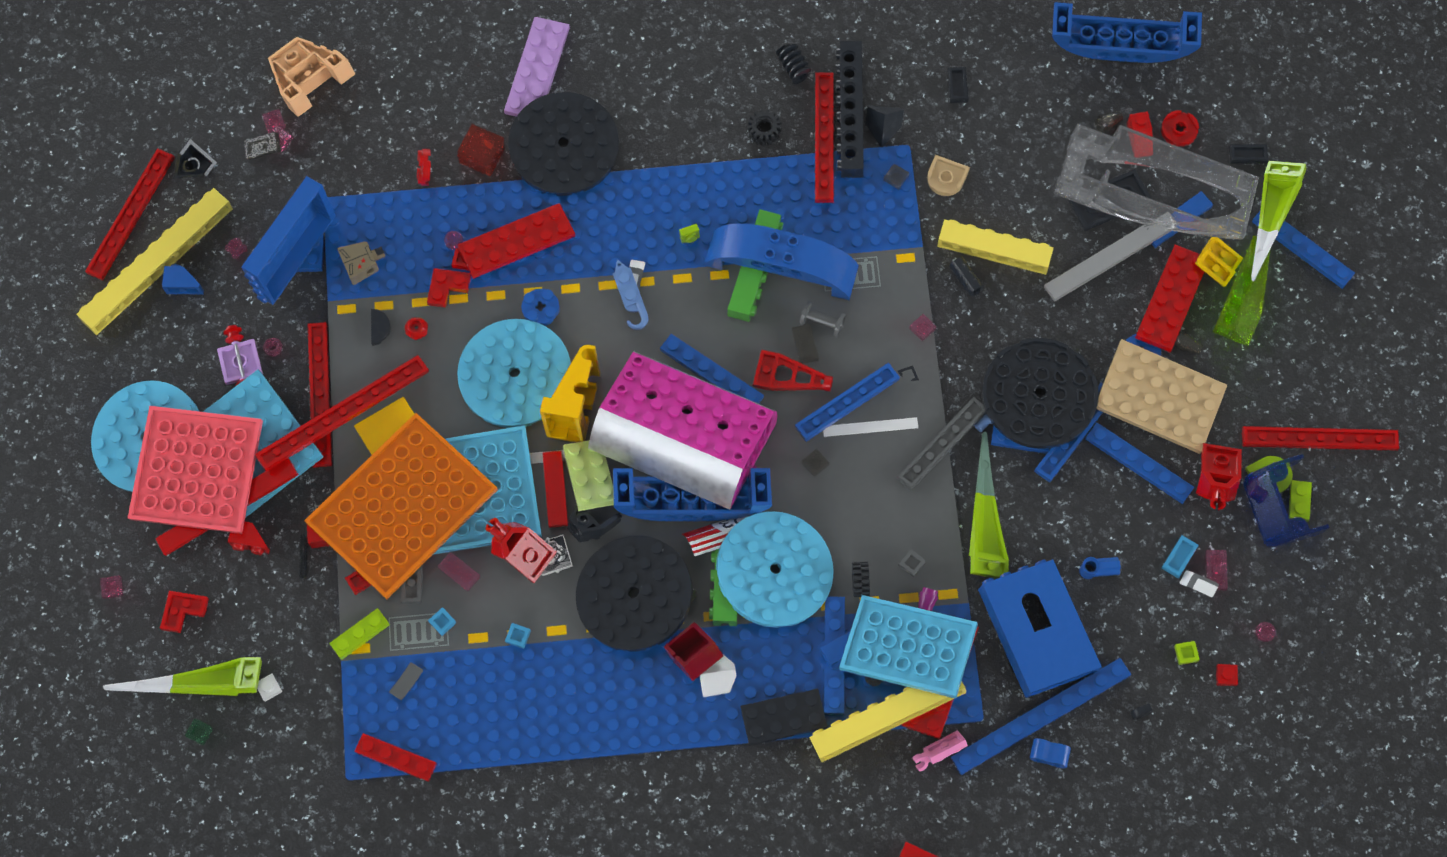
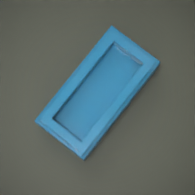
[1161,535,1199,579]

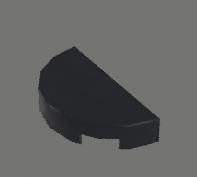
[371,309,391,346]

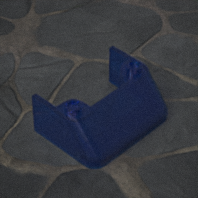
[1243,454,1330,548]

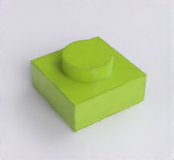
[679,224,700,244]
[1174,641,1200,665]

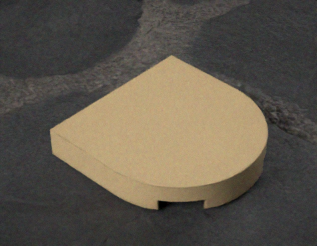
[927,155,970,196]

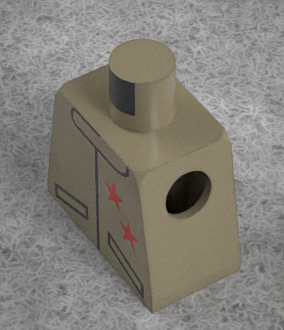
[337,241,386,285]

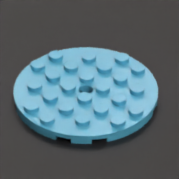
[457,319,571,428]
[91,381,199,492]
[716,511,833,628]

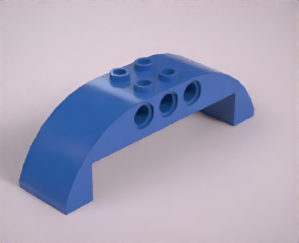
[1052,2,1202,63]
[704,224,859,300]
[613,468,772,521]

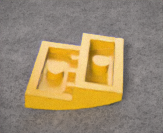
[1195,235,1243,287]

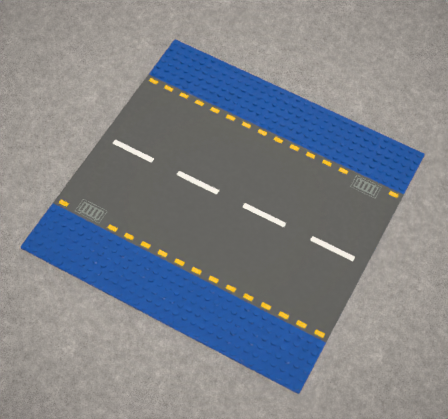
[325,145,983,780]

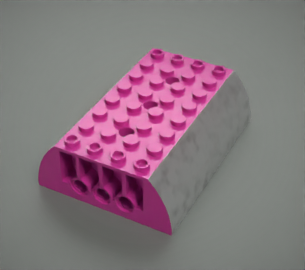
[588,351,777,510]

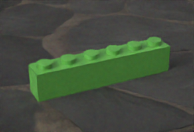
[727,209,784,322]

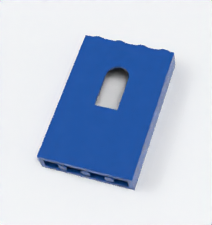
[241,176,336,305]
[978,559,1102,698]

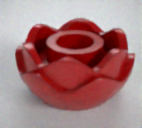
[405,317,428,340]

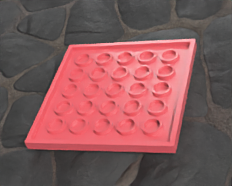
[128,406,263,534]

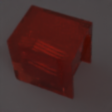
[457,124,505,176]

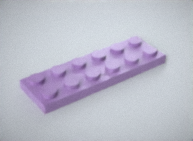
[504,17,570,117]

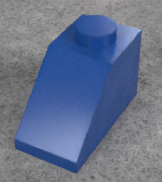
[162,264,204,295]

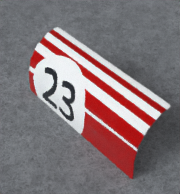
[682,516,749,556]

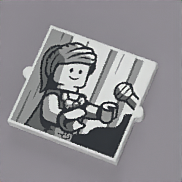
[541,535,573,576]

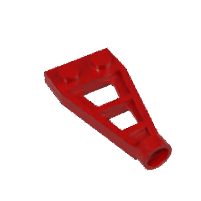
[753,350,833,392]

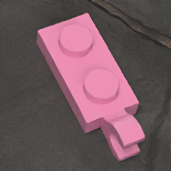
[913,730,968,771]

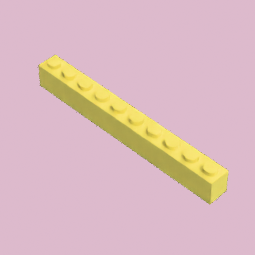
[76,188,233,335]

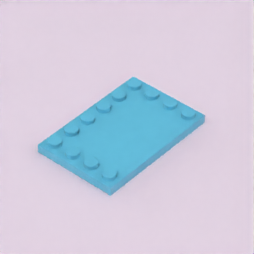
[839,595,978,699]

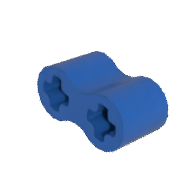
[1029,738,1071,769]

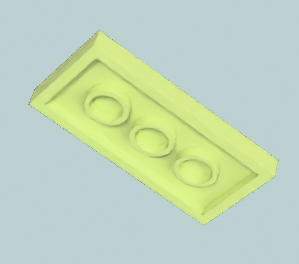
[563,440,614,511]

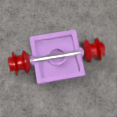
[217,325,263,386]

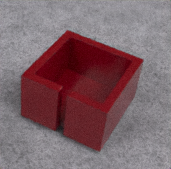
[664,622,723,681]

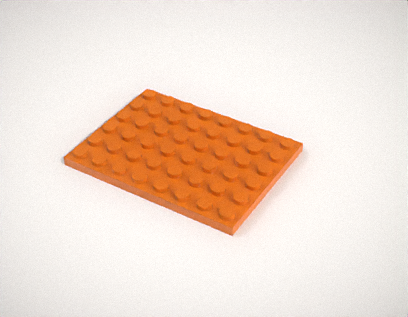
[304,413,498,600]

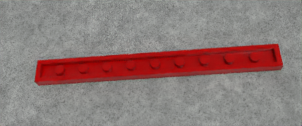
[255,355,429,471]

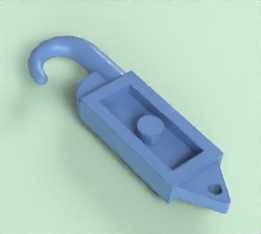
[612,260,648,330]

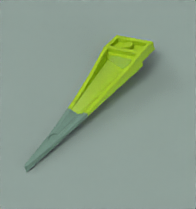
[969,431,1009,579]

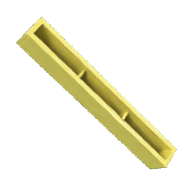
[809,681,966,762]

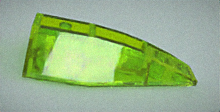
[1213,236,1270,346]

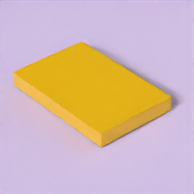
[354,397,414,455]

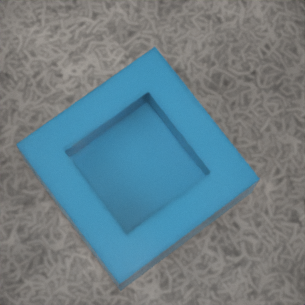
[428,607,456,636]
[505,623,531,649]

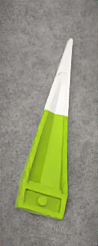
[1251,161,1306,281]
[103,657,262,696]

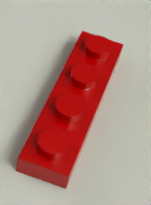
[354,733,437,782]

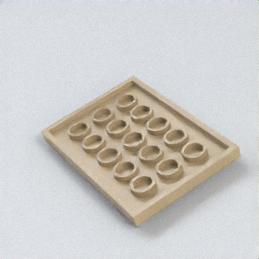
[1096,339,1227,454]

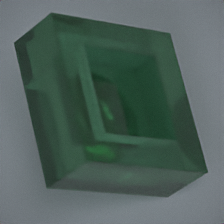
[185,718,213,746]

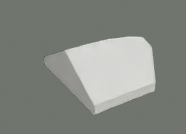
[700,654,736,698]

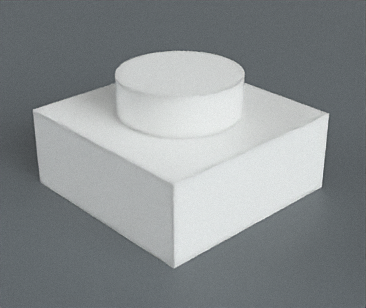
[257,674,282,702]

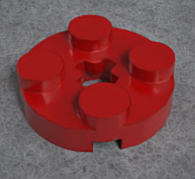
[1161,110,1199,148]
[416,149,431,186]

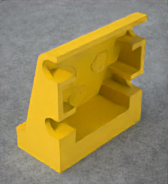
[540,345,601,442]

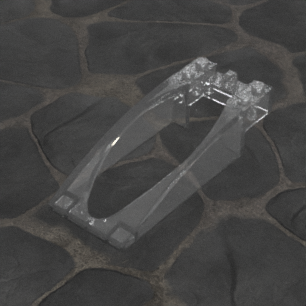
[1054,124,1259,240]

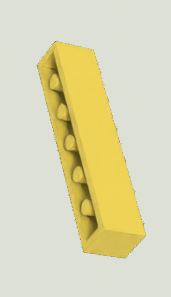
[937,219,1054,275]

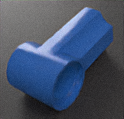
[1079,557,1121,579]

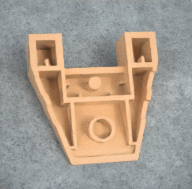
[268,37,355,117]

